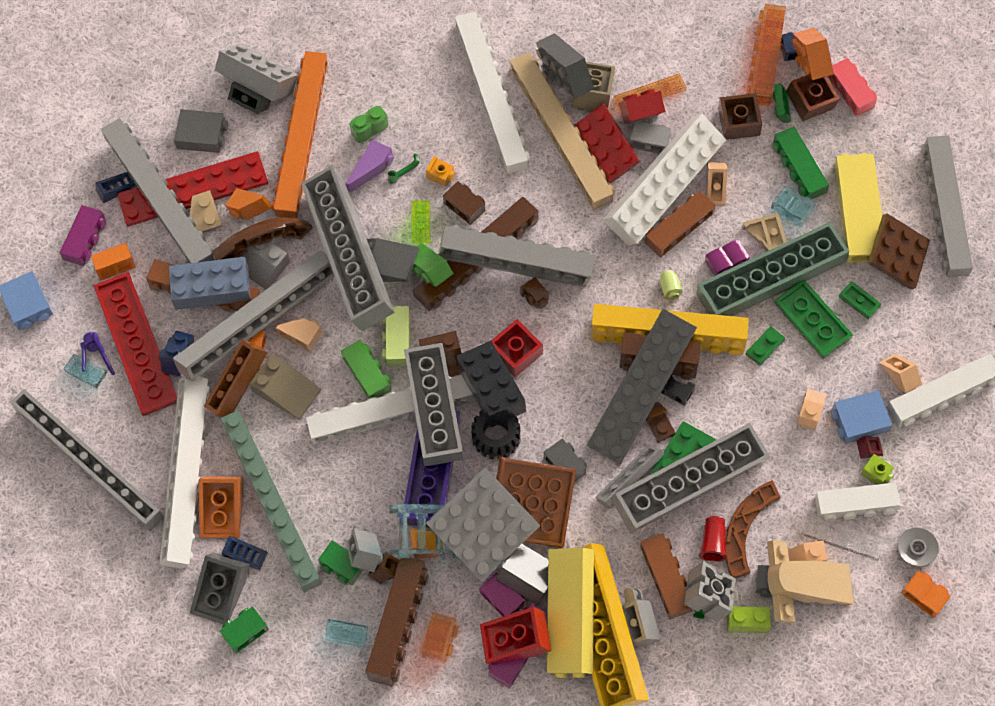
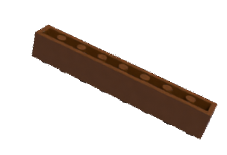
[413,197,539,311]

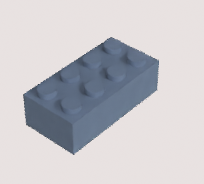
[169,257,251,310]

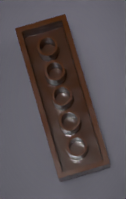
[365,555,429,687]

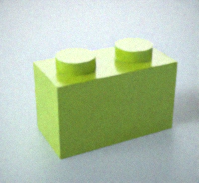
[727,606,771,633]

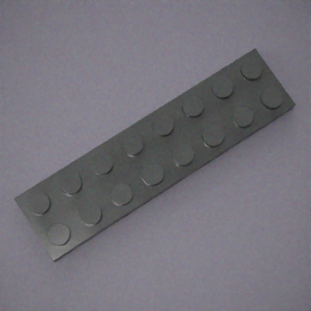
[586,309,697,465]

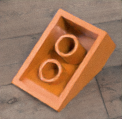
[199,476,243,538]

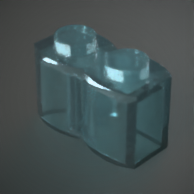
[771,186,816,227]

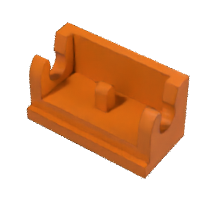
[91,243,136,281]

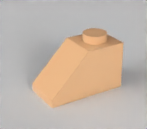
[707,162,727,205]
[276,318,322,351]
[879,354,922,393]
[797,389,826,430]
[788,541,828,562]

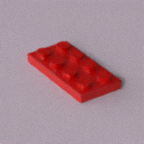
[574,103,640,183]

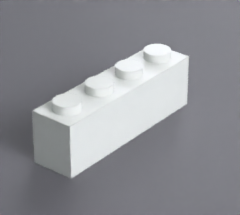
[815,483,901,522]

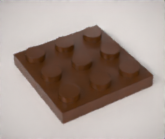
[868,213,930,289]

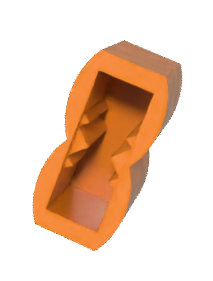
[901,571,951,618]

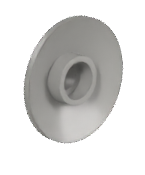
[898,528,939,567]

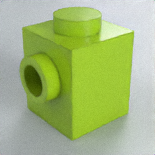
[860,454,894,485]

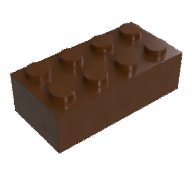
[619,332,701,380]

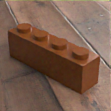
[645,191,716,258]
[204,339,268,417]
[640,533,693,620]

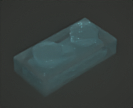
[64,354,107,388]
[325,619,368,648]

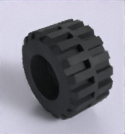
[471,411,521,460]

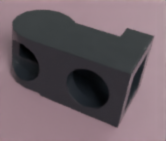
[661,375,695,406]

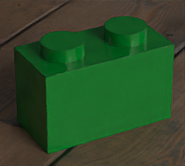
[318,540,363,586]
[219,606,269,654]

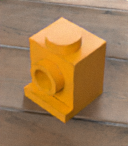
[426,155,456,186]

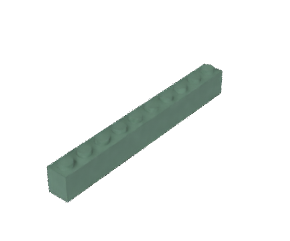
[221,410,322,593]

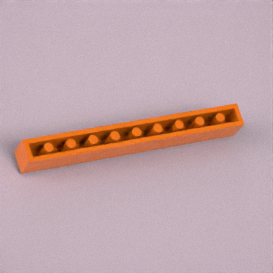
[272,51,328,218]

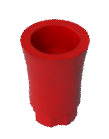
[699,516,727,562]

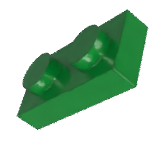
[773,83,791,123]
[839,281,881,320]
[745,326,785,366]

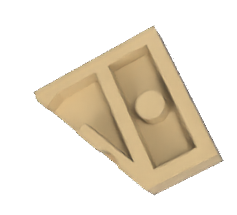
[189,190,222,232]
[743,213,787,251]

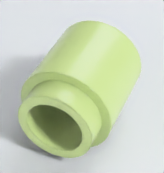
[659,270,682,300]

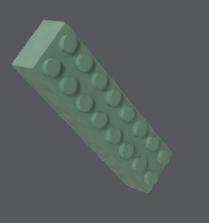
[696,222,849,316]

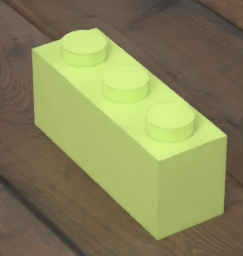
[382,306,410,366]

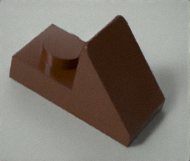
[646,402,676,443]

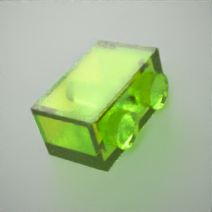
[411,200,431,243]

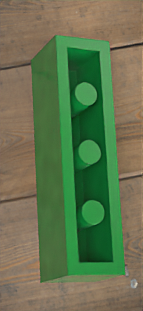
[772,127,829,201]

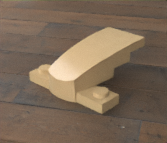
[767,540,854,624]

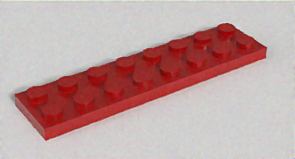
[117,151,269,227]
[93,272,177,416]

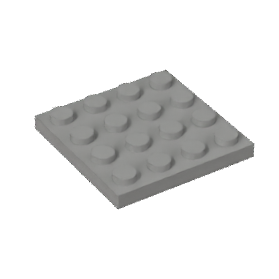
[426,467,540,582]

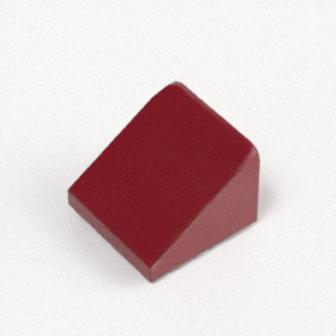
[856,436,883,459]

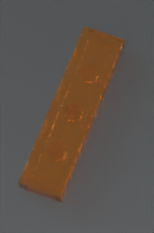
[613,73,687,113]

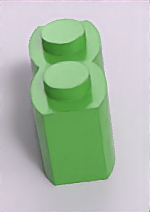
[349,106,388,143]

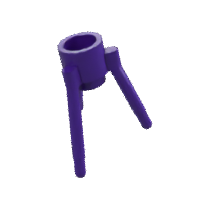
[80,332,115,375]

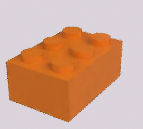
[792,28,834,80]

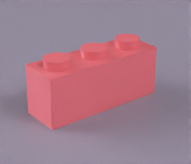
[828,58,877,116]

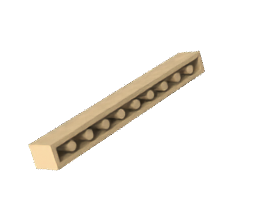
[510,52,615,210]

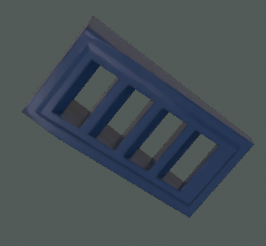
[95,172,137,203]
[222,536,268,570]

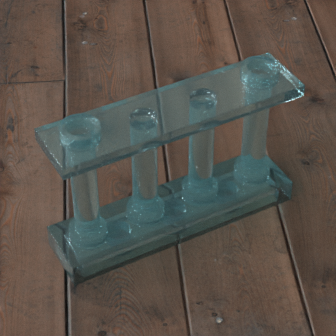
[389,504,458,558]

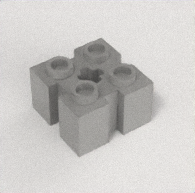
[684,561,736,622]

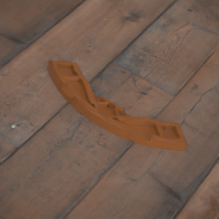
[726,480,781,579]

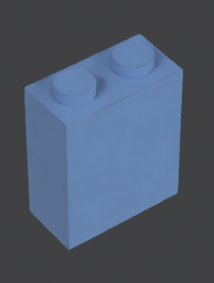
[0,271,53,330]
[830,390,892,444]

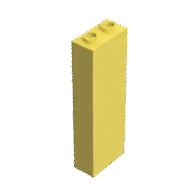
[834,153,882,263]
[547,548,594,678]

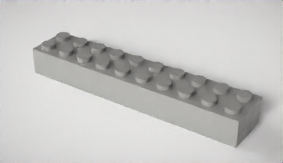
[301,165,395,331]

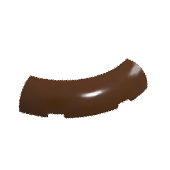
[213,217,313,260]

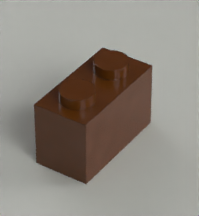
[443,181,486,225]

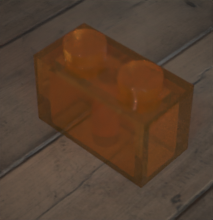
[422,613,460,662]

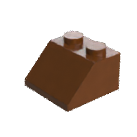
[419,331,461,377]

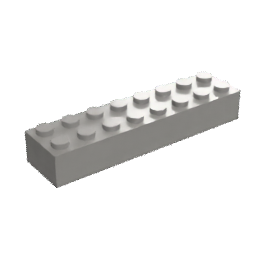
[439,225,595,287]
[611,423,770,533]

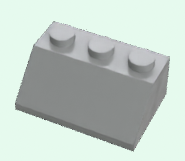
[236,224,290,290]

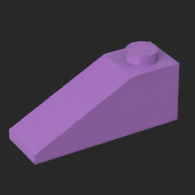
[346,140,394,192]

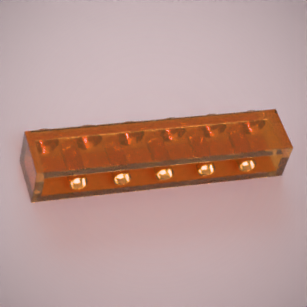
[746,3,786,106]

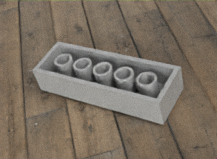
[404,343,464,467]

